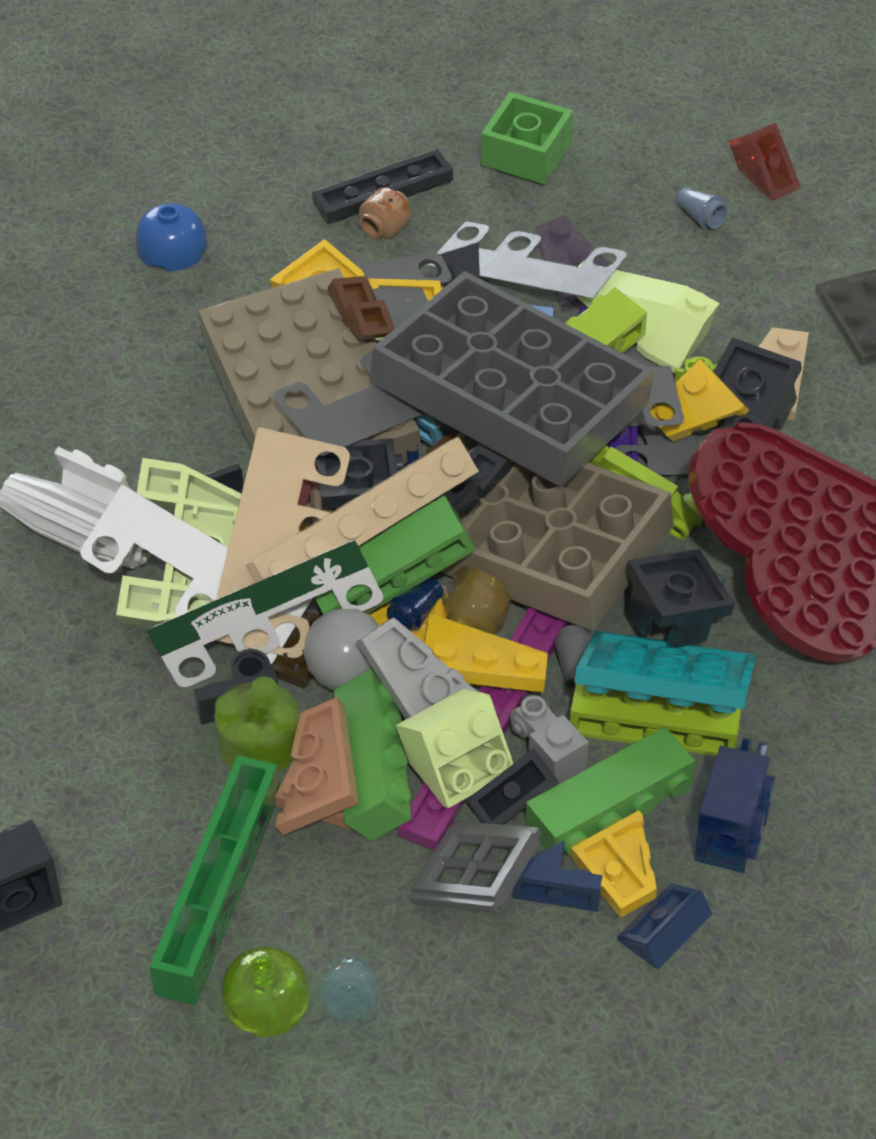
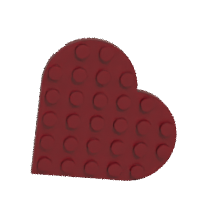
[689,422,876,663]

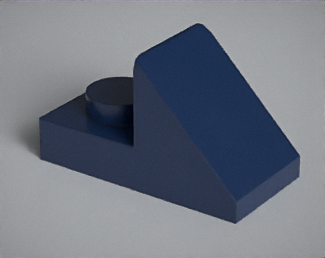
[513,841,602,912]

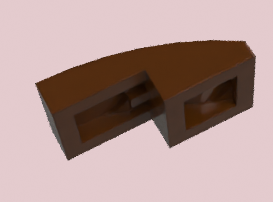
[328,276,395,340]

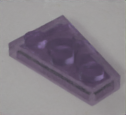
[534,215,610,313]

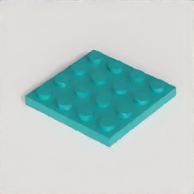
[575,630,757,713]

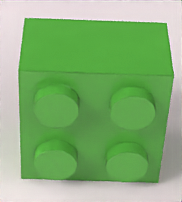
[481,92,573,184]

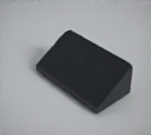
[466,748,560,825]

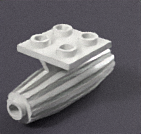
[0,447,152,569]

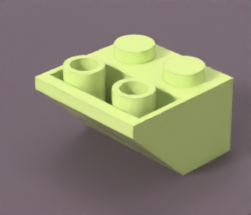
[396,689,514,808]

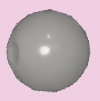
[304,609,379,691]

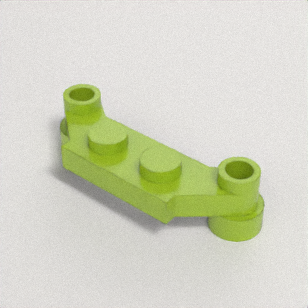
[587,445,704,541]

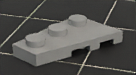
[356,618,493,720]

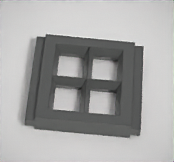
[409,821,542,912]

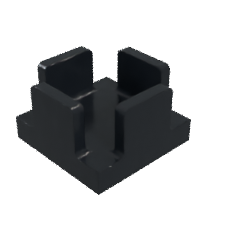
[714,338,802,429]
[625,549,735,647]

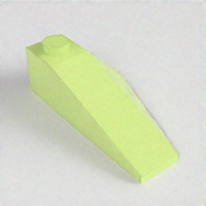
[575,262,719,373]

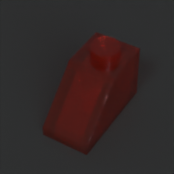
[728,123,801,201]

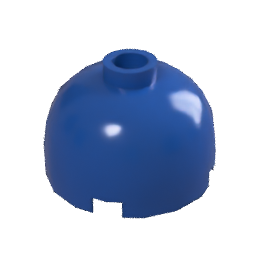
[135,203,207,271]

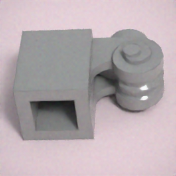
[510,696,589,787]

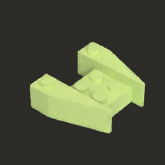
[116,458,242,628]

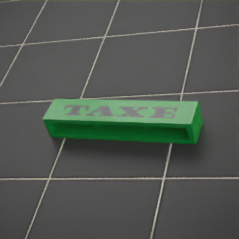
[149,755,279,1006]

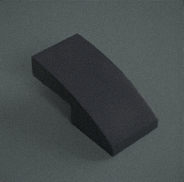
[430,444,512,515]

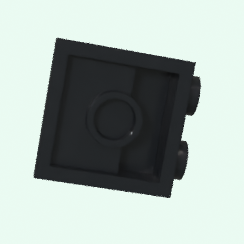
[315,438,404,509]

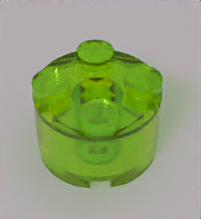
[215,677,299,772]

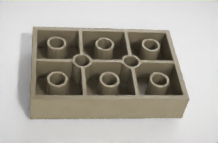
[198,268,421,496]
[398,432,674,631]

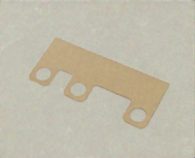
[216,427,350,658]

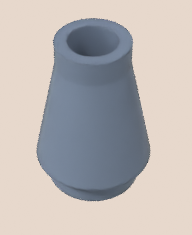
[676,187,729,229]

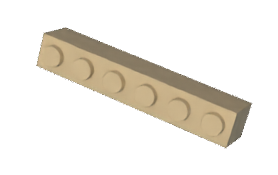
[246,437,479,582]

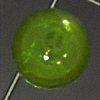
[221,946,311,1038]

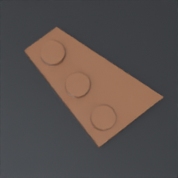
[275,697,359,835]

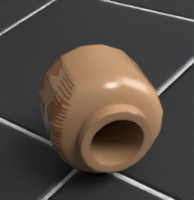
[359,187,411,239]

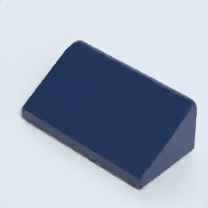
[617,883,712,969]

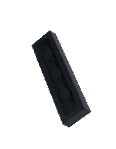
[312,149,453,223]

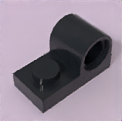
[194,649,280,725]

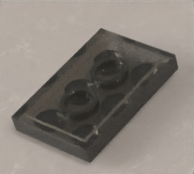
[815,269,876,366]

